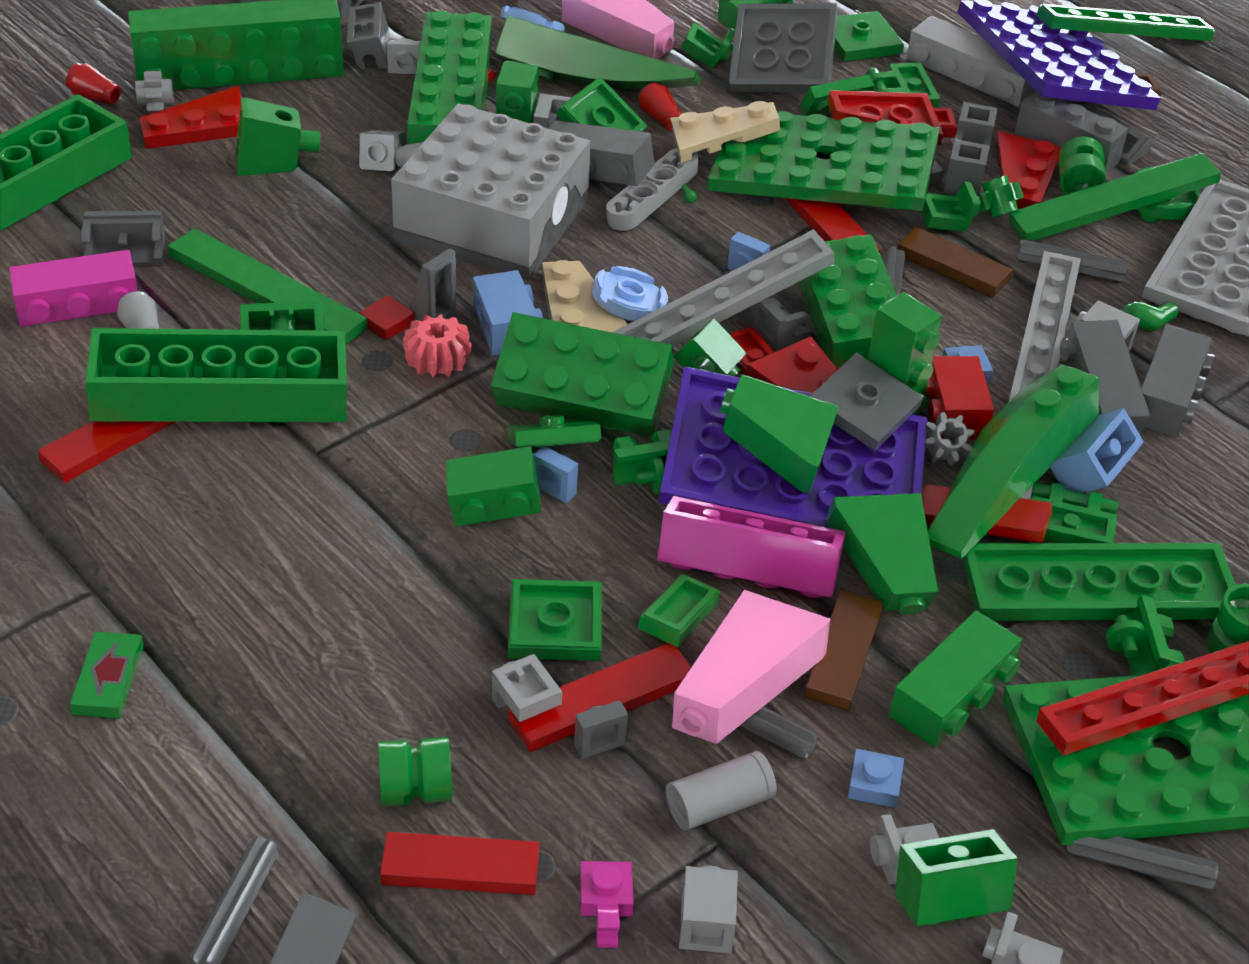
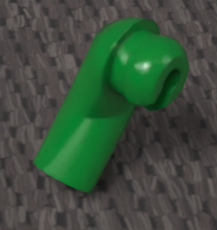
[1122,301,1179,332]

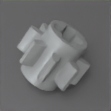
[135,71,174,115]
[925,412,974,466]

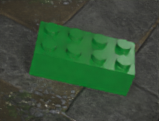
[798,234,897,367]
[491,312,674,437]

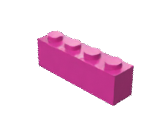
[657,496,846,598]

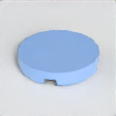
[500,5,565,32]
[591,266,668,321]

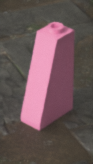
[561,0,675,60]
[672,590,830,744]

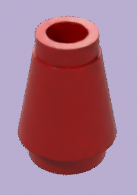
[66,63,121,105]
[638,83,682,131]

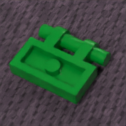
[866,62,940,108]
[1031,482,1119,543]

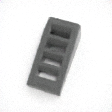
[410,248,456,321]

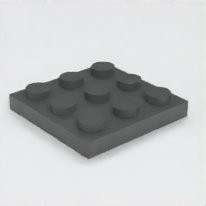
[729,3,838,93]

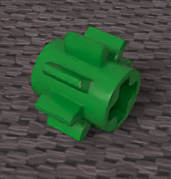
[977,175,1024,218]

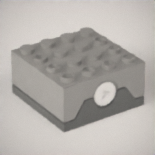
[391,104,591,281]

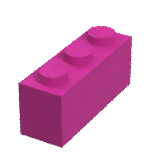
[9,250,138,327]

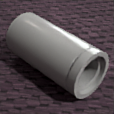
[666,751,777,831]

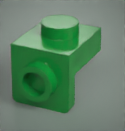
[680,22,735,69]
[921,181,980,232]

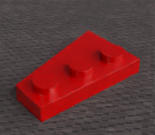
[139,86,242,149]
[827,90,944,145]
[995,130,1061,209]
[744,337,838,393]

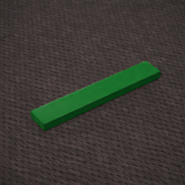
[1036,4,1215,41]
[1009,153,1221,241]
[168,228,367,344]

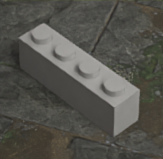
[906,16,1033,107]

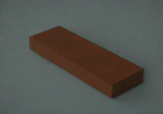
[897,227,1013,298]
[804,590,884,711]

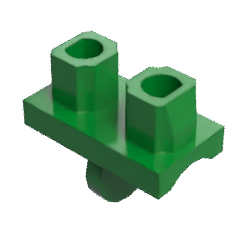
[612,429,671,494]
[1106,595,1185,676]

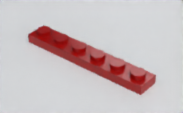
[1036,641,1249,756]

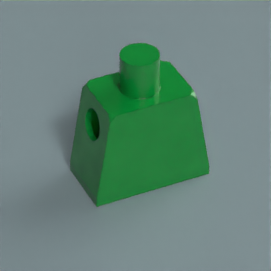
[235,97,320,176]

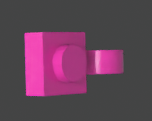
[580,861,634,948]

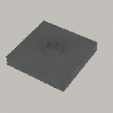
[810,353,923,451]

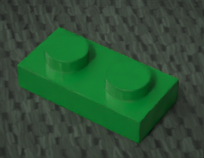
[800,74,874,116]

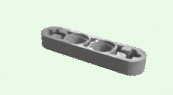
[606,148,698,231]

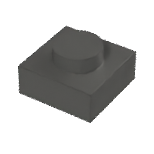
[574,700,628,759]

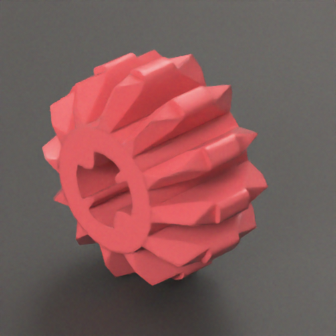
[403,313,471,378]

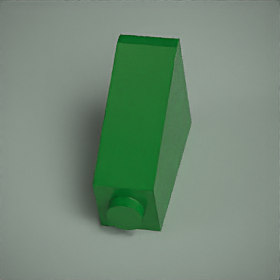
[720,374,839,494]
[826,493,938,615]

